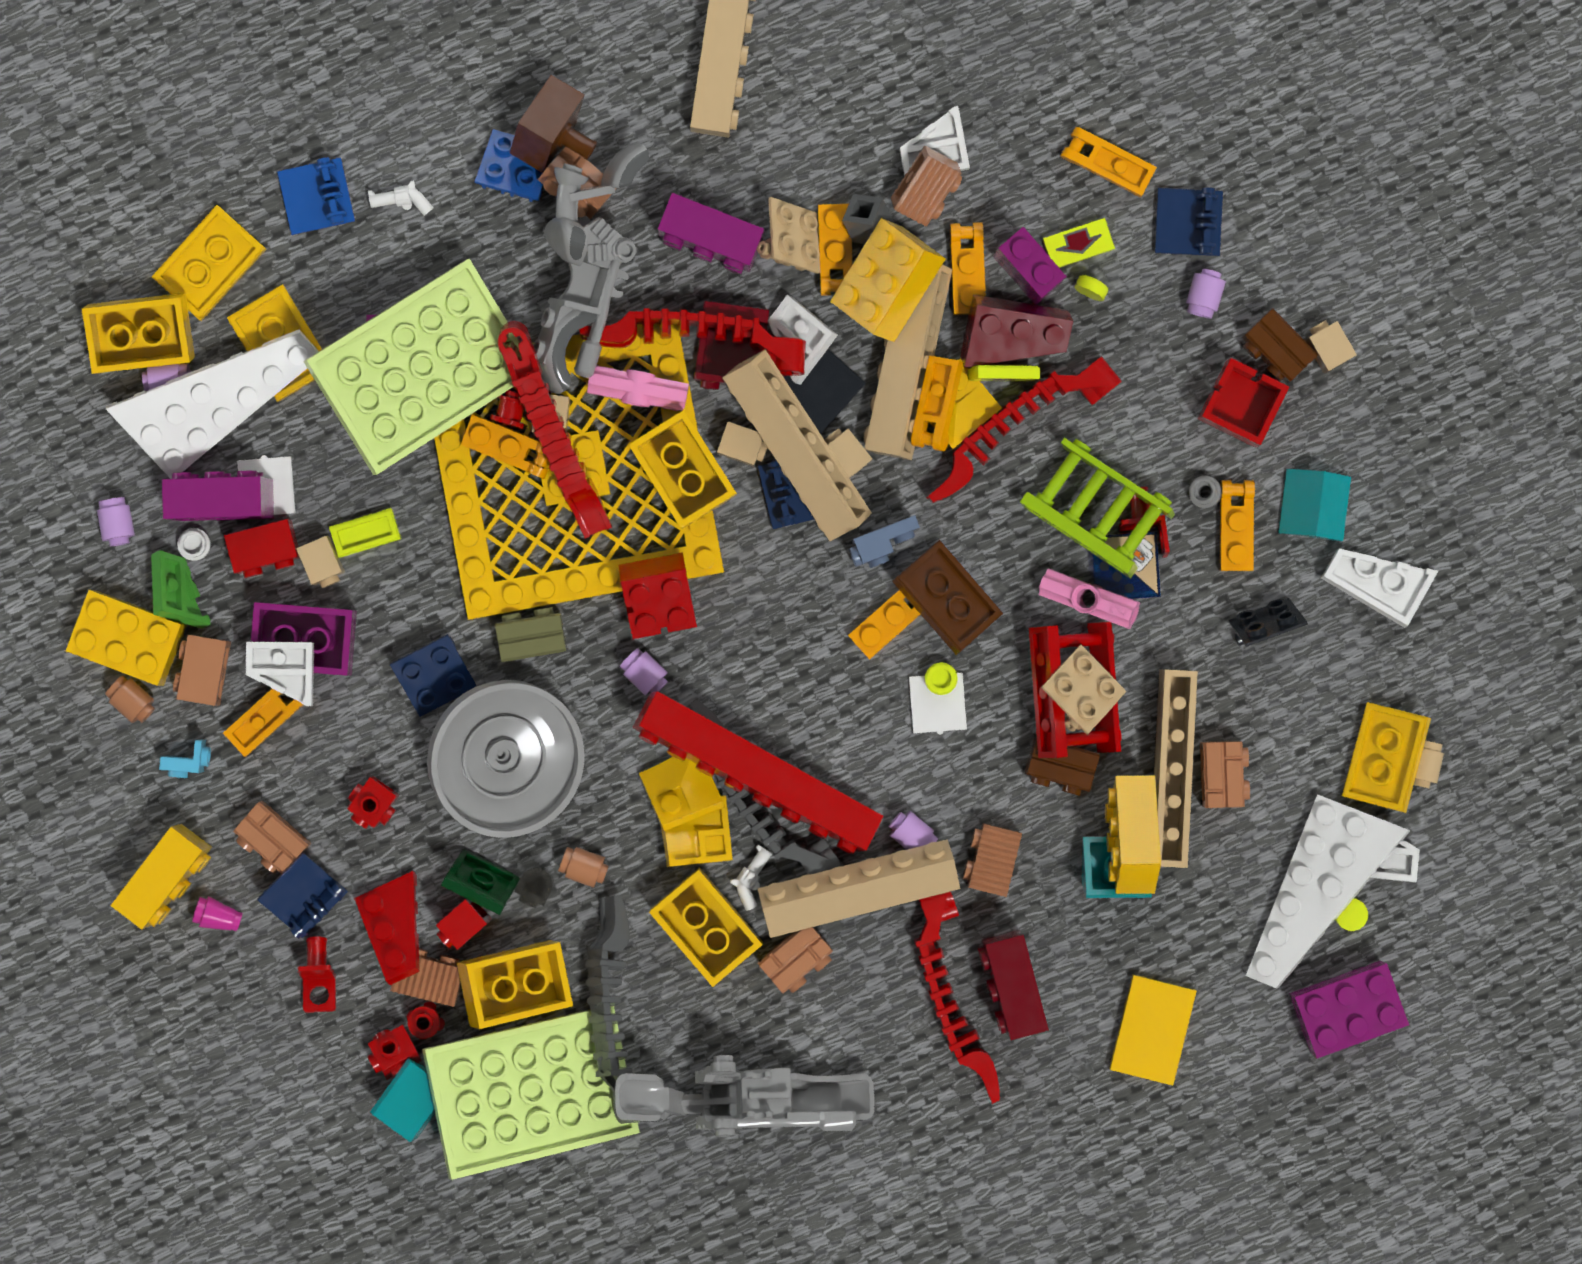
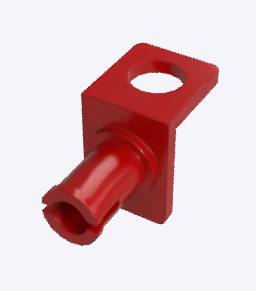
[1119,487,1170,558]
[298,936,336,1013]

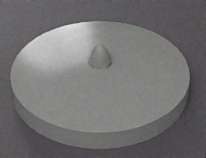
[427,680,585,838]

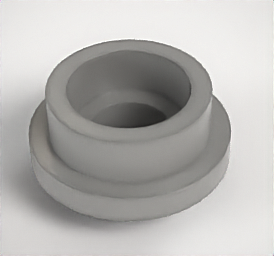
[1189,476,1222,508]

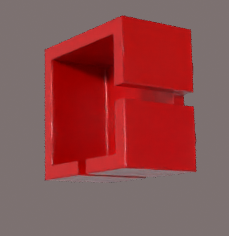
[1197,358,1289,448]
[619,552,697,639]

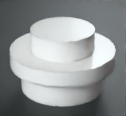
[177,528,211,561]

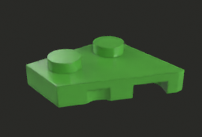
[151,550,211,629]

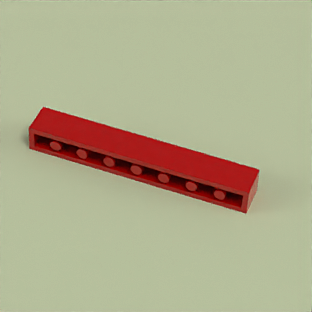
[632,691,883,854]

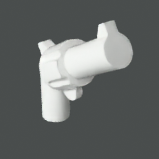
[368,181,434,216]
[730,845,772,911]

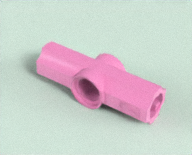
[587,366,689,411]
[1039,569,1140,629]

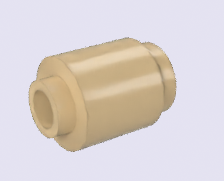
[1414,741,1444,788]

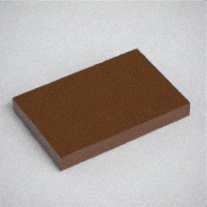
[892,540,1003,655]

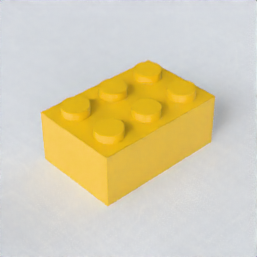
[830,218,946,342]
[82,293,195,374]
[628,410,737,530]
[66,590,187,686]
[1105,775,1161,894]
[110,824,212,930]
[649,867,763,987]
[457,940,573,1029]

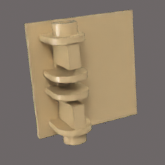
[757,197,820,274]
[1041,645,1127,734]

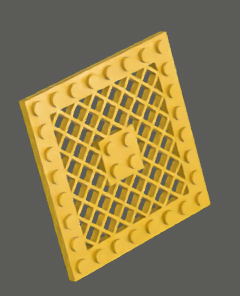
[434,324,724,620]

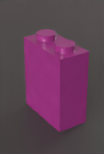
[993,227,1067,305]

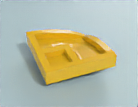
[930,358,1002,449]
[639,757,724,831]
[661,795,733,867]

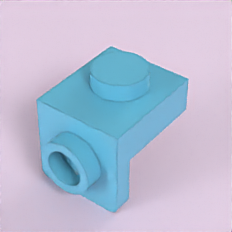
[159,739,211,778]

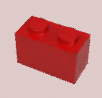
[224,519,300,578]
[436,899,492,950]

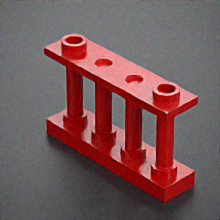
[1029,622,1122,758]

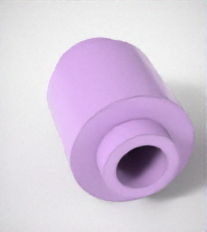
[1186,269,1226,319]
[142,363,191,391]
[97,497,135,547]
[620,648,668,696]
[889,811,938,850]

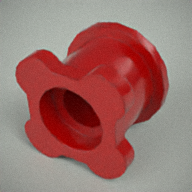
[490,390,525,429]
[407,1001,445,1040]

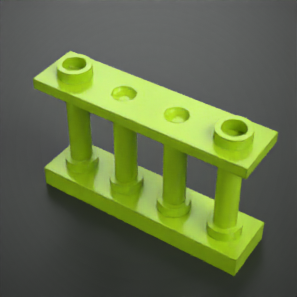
[1020,438,1175,579]

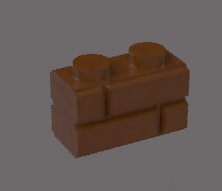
[1241,308,1318,384]
[1025,736,1100,796]

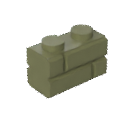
[495,607,567,662]

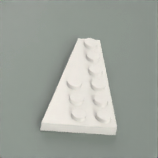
[106,329,319,479]
[1246,794,1410,989]

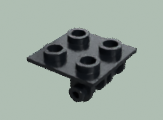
[1228,598,1308,647]

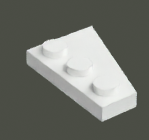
[1321,549,1438,628]

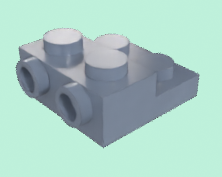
[849,515,920,569]

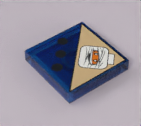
[1092,532,1161,599]

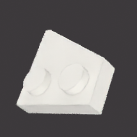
[899,106,970,177]

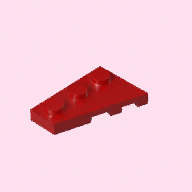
[354,871,420,985]

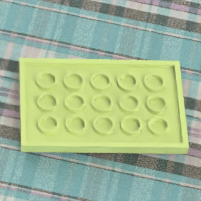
[303,259,519,475]
[422,1006,640,1180]

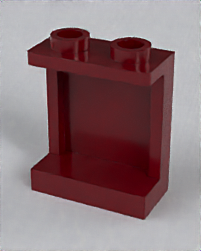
[694,301,769,390]

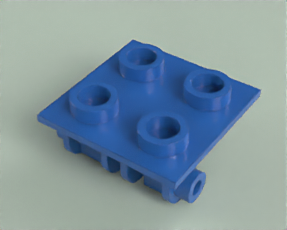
[475,129,550,202]
[277,157,355,235]

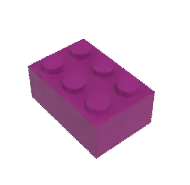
[658,193,764,275]
[162,470,274,521]
[251,602,357,676]
[1289,960,1409,1059]

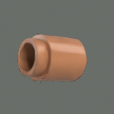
[105,676,155,723]
[558,847,609,888]

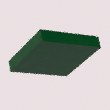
[441,849,521,915]

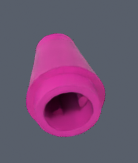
[192,896,243,932]

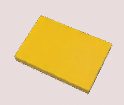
[152,205,267,321]
[227,284,322,402]
[1342,702,1431,813]
[1109,974,1197,1086]

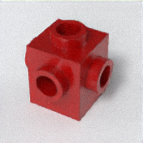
[347,776,400,829]
[367,1025,421,1080]

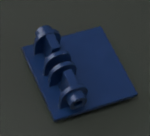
[1155,188,1223,256]
[758,461,815,529]
[390,634,477,717]
[257,853,348,939]

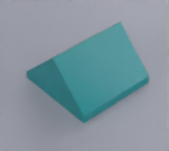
[1278,469,1351,541]
[1082,836,1152,898]
[370,1059,435,1142]

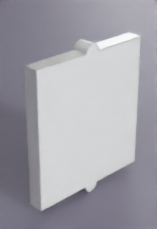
[237,455,296,515]
[909,673,967,735]

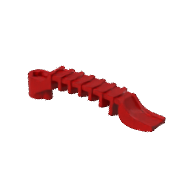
[579,308,806,376]
[498,321,612,539]
[926,356,1122,503]
[914,891,1000,1104]

